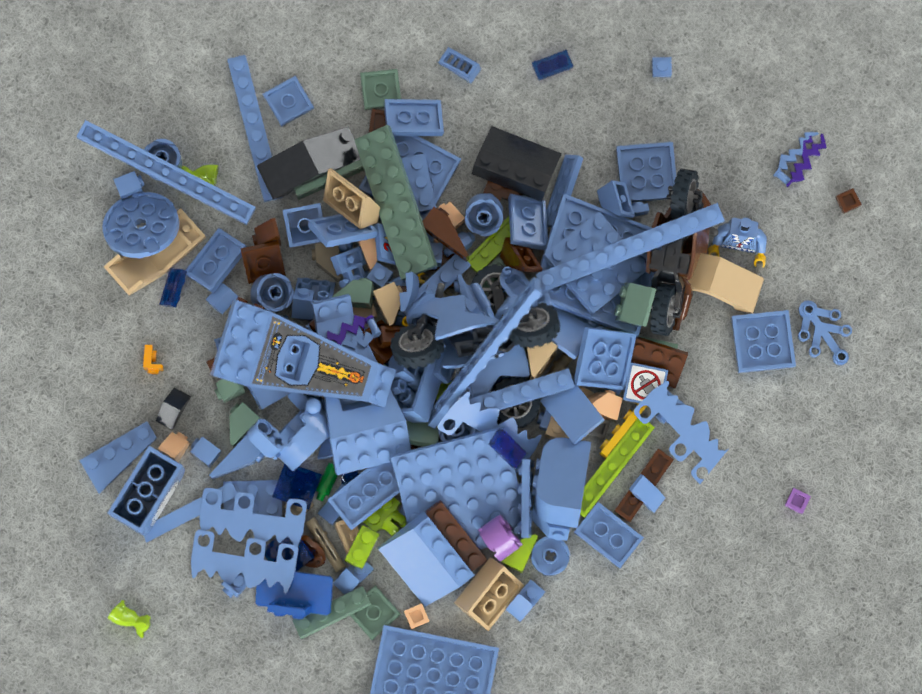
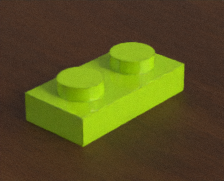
[344,525,379,569]

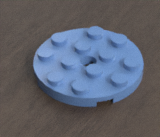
[102,192,180,258]

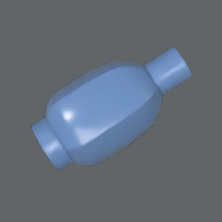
[444,232,475,257]

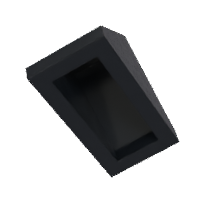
[156,388,191,430]

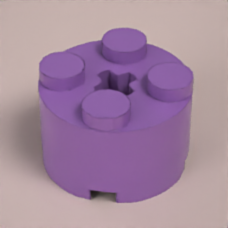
[478,515,523,562]

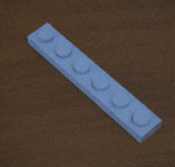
[469,368,575,411]

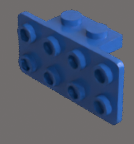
[255,571,333,619]

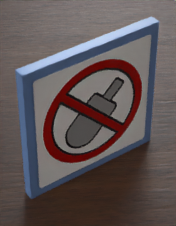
[623,363,668,404]

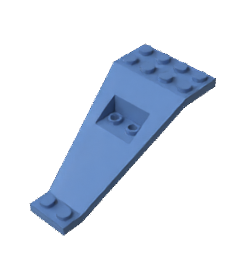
[311,294,411,475]

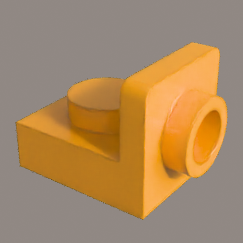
[143,344,164,374]

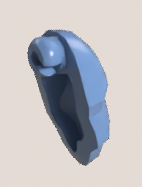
[500,266,529,297]

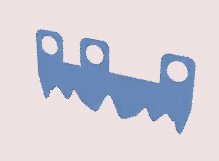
[634,381,728,484]
[438,391,541,473]
[199,488,307,546]
[191,530,298,594]

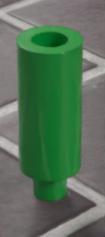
[316,463,338,502]

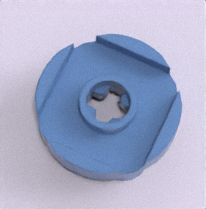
[531,537,570,576]

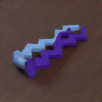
[773,132,827,187]
[322,315,382,350]

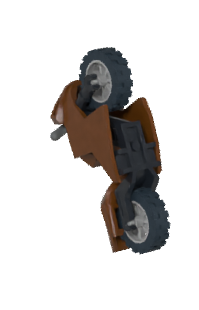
[646,169,718,336]

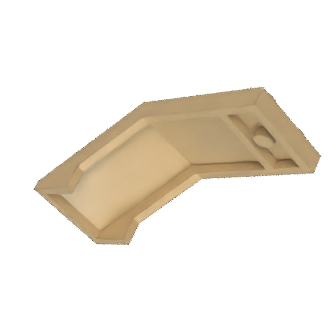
[104,208,206,296]
[684,253,764,314]

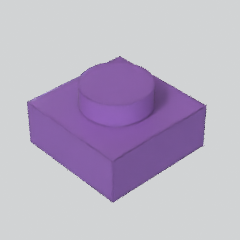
[784,488,811,514]

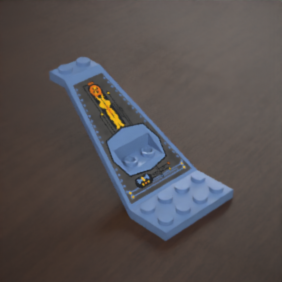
[210,300,396,407]

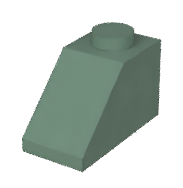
[332,278,375,309]
[214,379,246,403]
[229,402,260,448]

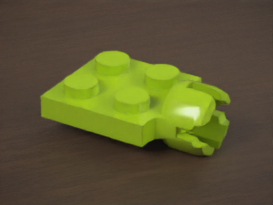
[362,497,407,536]

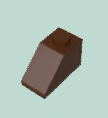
[252,218,282,247]

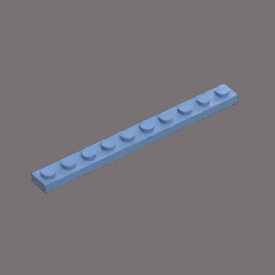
[76,120,256,225]
[536,203,725,291]
[428,277,542,429]

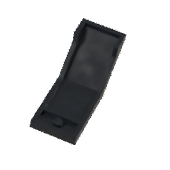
[257,127,360,199]

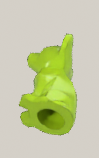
[181,164,219,186]
[108,600,151,638]

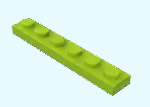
[580,419,655,518]

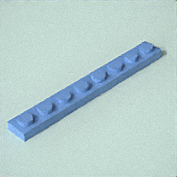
[227,55,283,202]

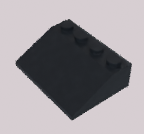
[471,126,562,202]

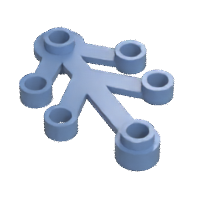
[798,300,852,365]

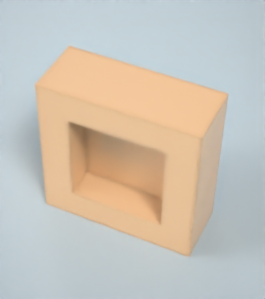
[404,603,430,629]

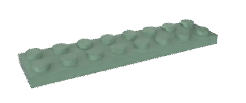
[354,125,438,280]

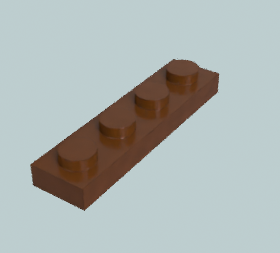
[614,449,674,523]
[425,500,487,572]

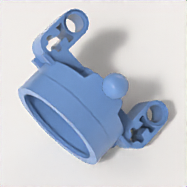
[247,392,329,471]

